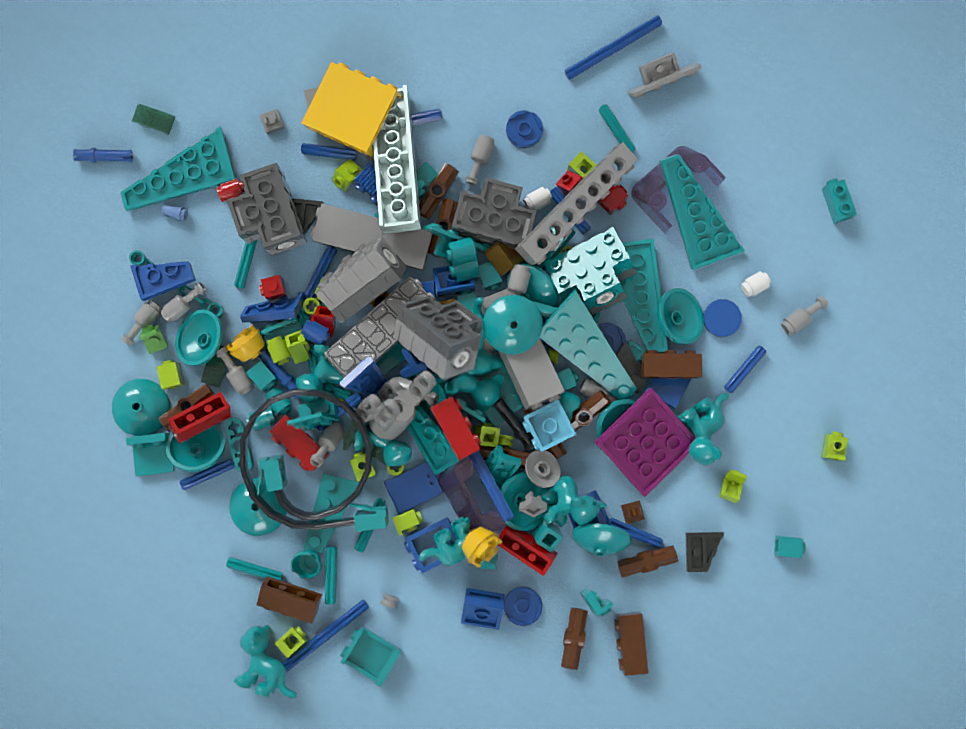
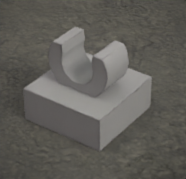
[259,109,284,134]
[519,491,547,518]

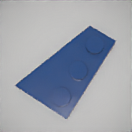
[240,292,306,323]
[339,356,388,397]

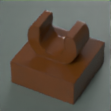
[621,500,645,524]

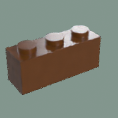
[641,350,702,379]
[257,576,322,623]
[614,612,649,676]

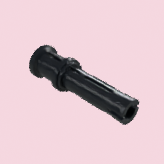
[493,397,534,451]

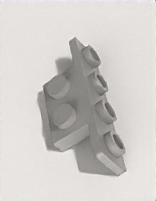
[627,52,702,98]

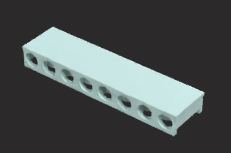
[373,85,421,234]

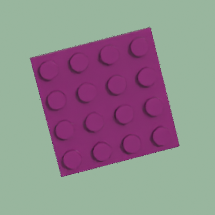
[595,388,696,497]

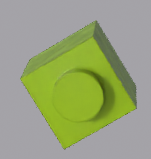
[156,360,185,390]

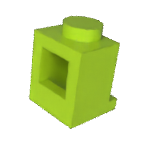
[567,151,597,178]
[284,330,311,364]
[473,423,500,447]
[821,431,848,461]
[350,451,377,482]
[392,509,424,536]
[274,625,307,658]

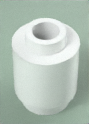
[523,187,552,211]
[741,271,771,297]

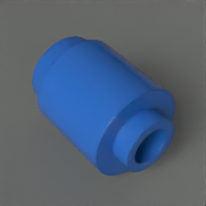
[300,320,330,345]

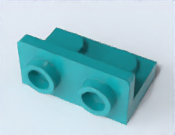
[261,317,302,345]
[481,445,522,489]
[580,589,614,616]

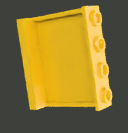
[301,62,402,157]

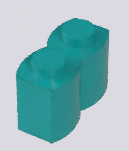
[446,237,480,282]

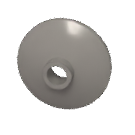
[525,450,561,488]

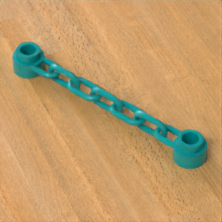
[129,250,224,318]

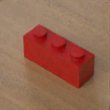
[168,392,231,444]
[431,396,482,460]
[270,415,330,472]
[498,525,558,576]

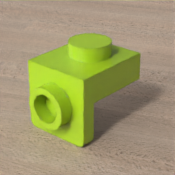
[331,159,362,192]
[719,470,747,503]

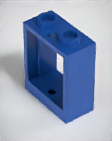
[404,517,456,573]

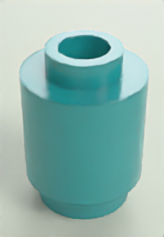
[265,387,293,416]
[246,408,276,431]

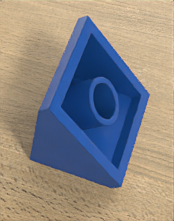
[433,265,476,298]

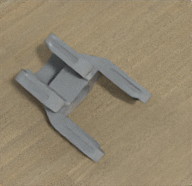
[356,371,436,440]

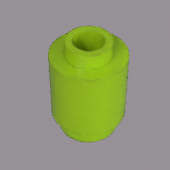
[267,336,291,365]

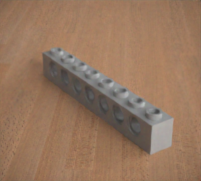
[515,142,638,266]

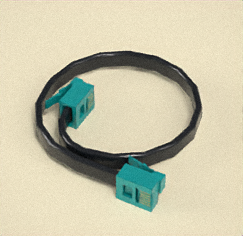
[239,388,389,532]

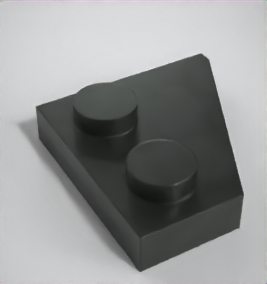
[616,343,646,394]

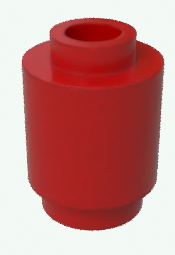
[216,178,245,202]

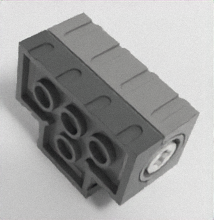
[227,162,307,255]
[451,177,537,250]
[316,237,407,323]
[393,295,483,380]

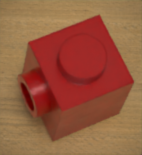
[556,170,590,202]
[597,185,628,215]
[259,275,287,301]
[311,306,336,337]

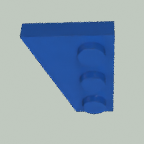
[130,261,196,301]

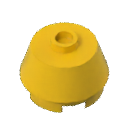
[225,325,265,362]
[462,527,502,568]

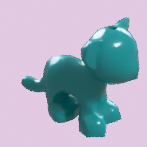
[466,297,504,375]
[296,345,344,403]
[434,372,504,412]
[677,393,729,466]
[354,396,412,467]
[541,476,607,527]
[419,516,498,570]
[234,625,297,699]

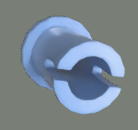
[162,204,188,221]

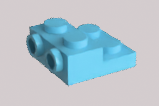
[522,400,576,452]

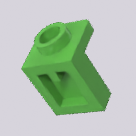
[139,325,168,354]

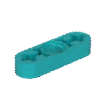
[225,418,254,472]

